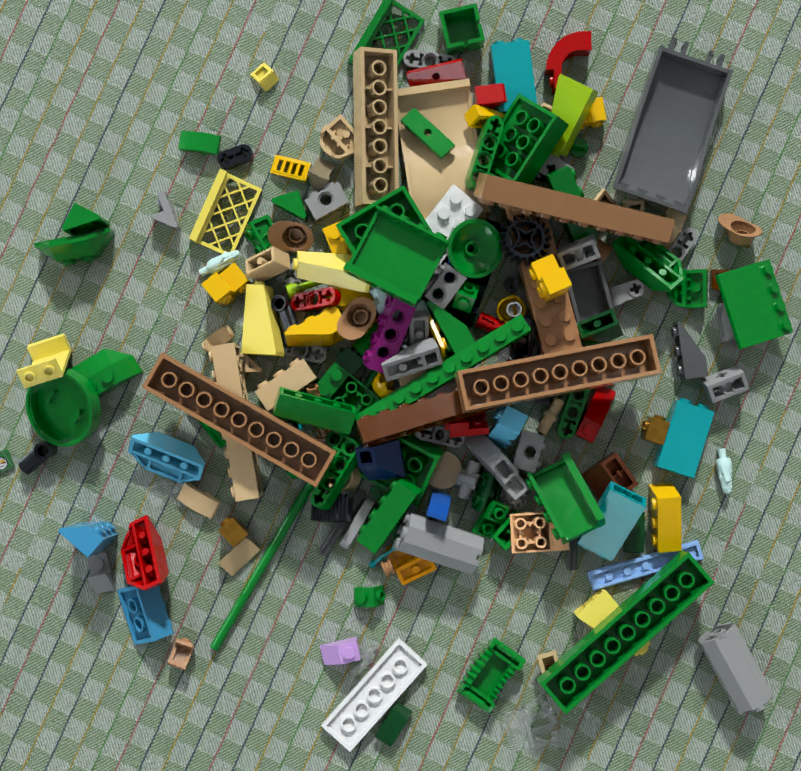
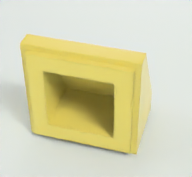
[250,63,279,92]

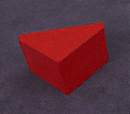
[473,83,507,109]

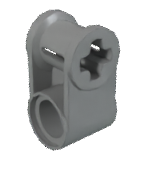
[608,280,645,308]

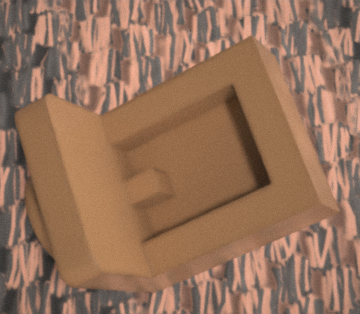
[167,638,194,671]

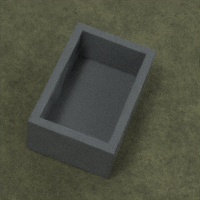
[566,260,614,323]

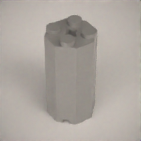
[393,511,484,575]
[697,622,773,715]

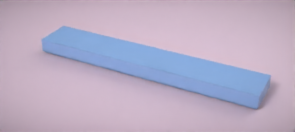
[587,540,704,591]

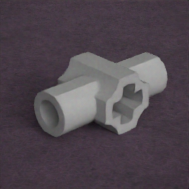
[457,460,481,500]

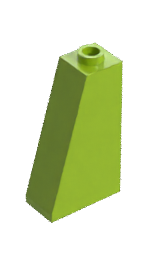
[551,74,599,157]

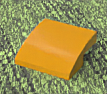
[385,544,437,586]

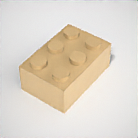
[255,358,319,412]

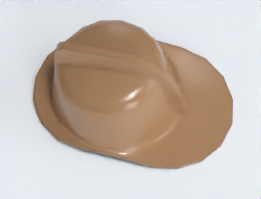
[718,213,762,248]
[267,221,314,253]
[337,297,377,340]

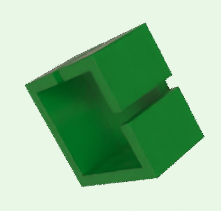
[438,3,485,55]

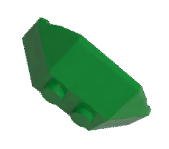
[34,228,115,266]
[612,233,684,292]
[71,348,143,398]

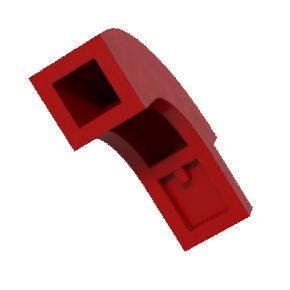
[544,31,592,94]

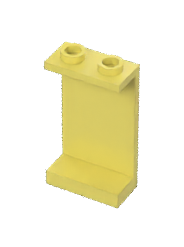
[16,333,72,389]

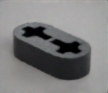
[217,144,253,170]

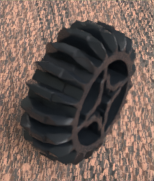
[498,214,551,267]

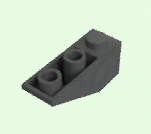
[671,322,708,380]

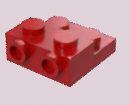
[445,412,489,437]

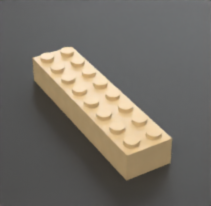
[353,47,399,207]
[209,343,264,502]

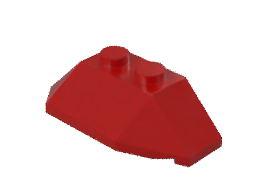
[121,515,169,591]

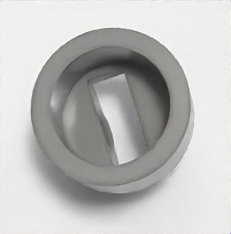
[506,302,522,318]

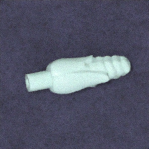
[199,250,240,276]
[716,448,733,494]

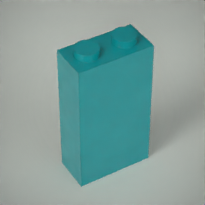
[490,38,537,114]
[653,398,715,478]
[577,481,646,561]

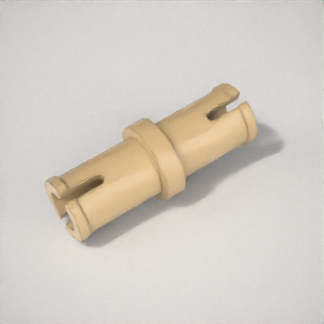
[536,397,565,436]

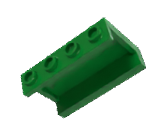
[525,452,606,545]

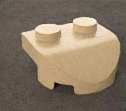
[320,114,354,160]

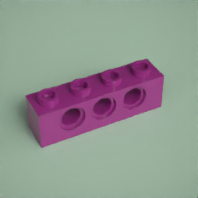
[363,295,416,374]

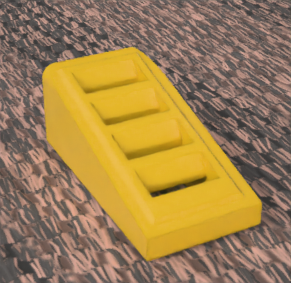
[464,104,505,129]
[270,155,312,184]

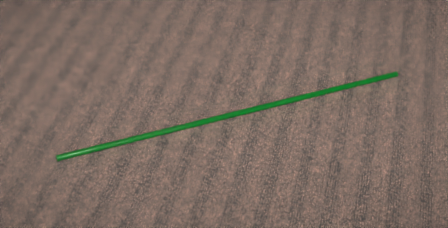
[210,170,497,651]

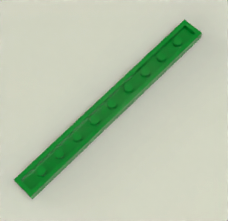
[355,314,532,422]

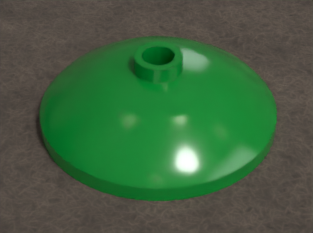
[447,219,503,278]

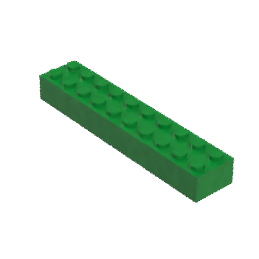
[536,550,715,714]

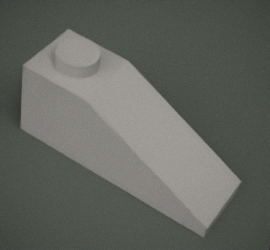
[381,337,443,382]

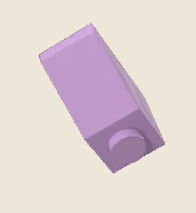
[320,637,362,665]

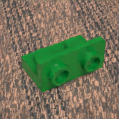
[244,214,283,255]

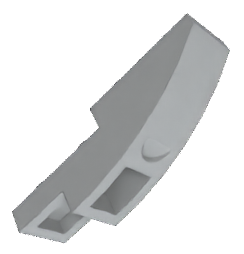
[464,435,530,501]

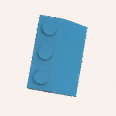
[58,521,118,558]
[117,585,173,645]

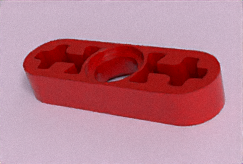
[291,287,341,312]

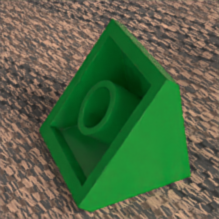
[62,203,110,236]

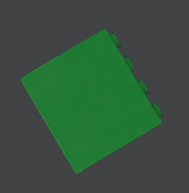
[343,205,449,308]

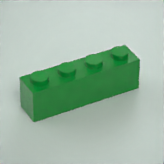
[544,166,598,242]
[273,387,357,435]
[357,477,422,554]

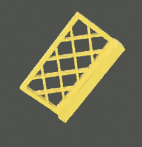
[189,169,262,254]

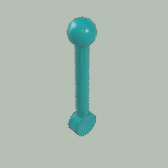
[369,543,398,568]

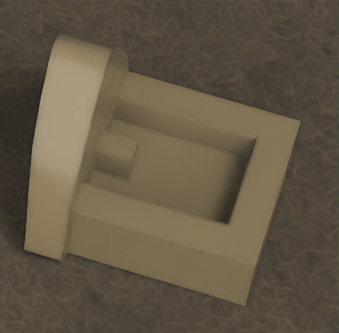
[308,157,336,191]

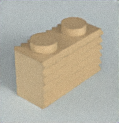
[245,246,290,282]

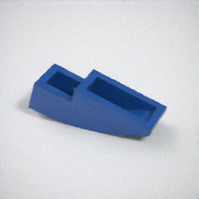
[426,489,451,522]

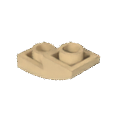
[177,482,221,519]

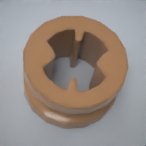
[380,558,396,578]

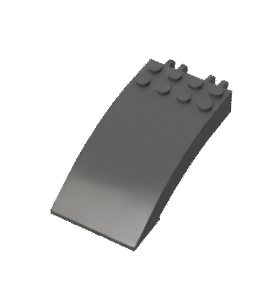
[612,37,733,214]

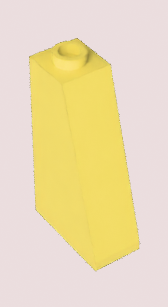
[293,251,370,293]
[241,281,285,357]
[573,588,651,657]

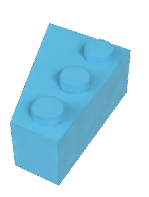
[486,405,528,450]

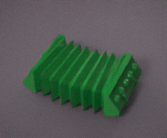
[457,637,526,714]

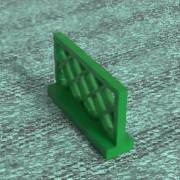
[347,0,425,67]

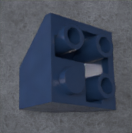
[355,439,406,480]

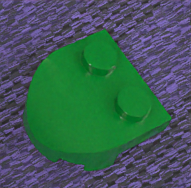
[667,269,708,309]

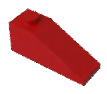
[574,386,616,443]

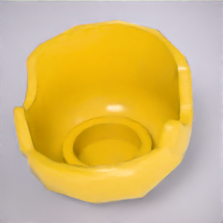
[496,295,526,323]
[372,372,398,399]

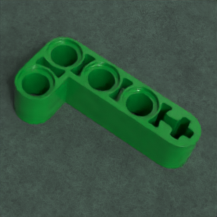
[465,115,504,192]
[556,389,590,439]
[310,430,360,510]

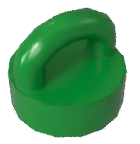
[569,138,589,158]

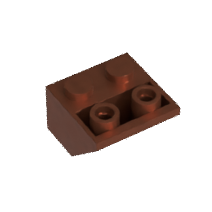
[581,452,639,500]

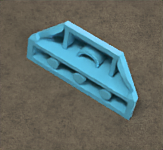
[128,432,205,483]

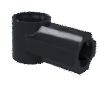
[271,295,299,334]
[17,441,57,475]

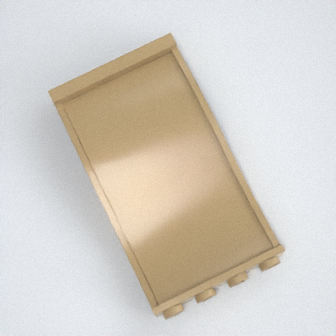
[398,78,490,220]

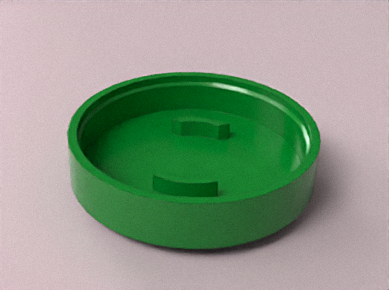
[25,368,101,447]

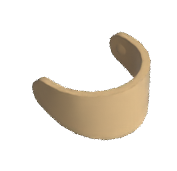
[202,325,235,352]
[329,466,361,491]

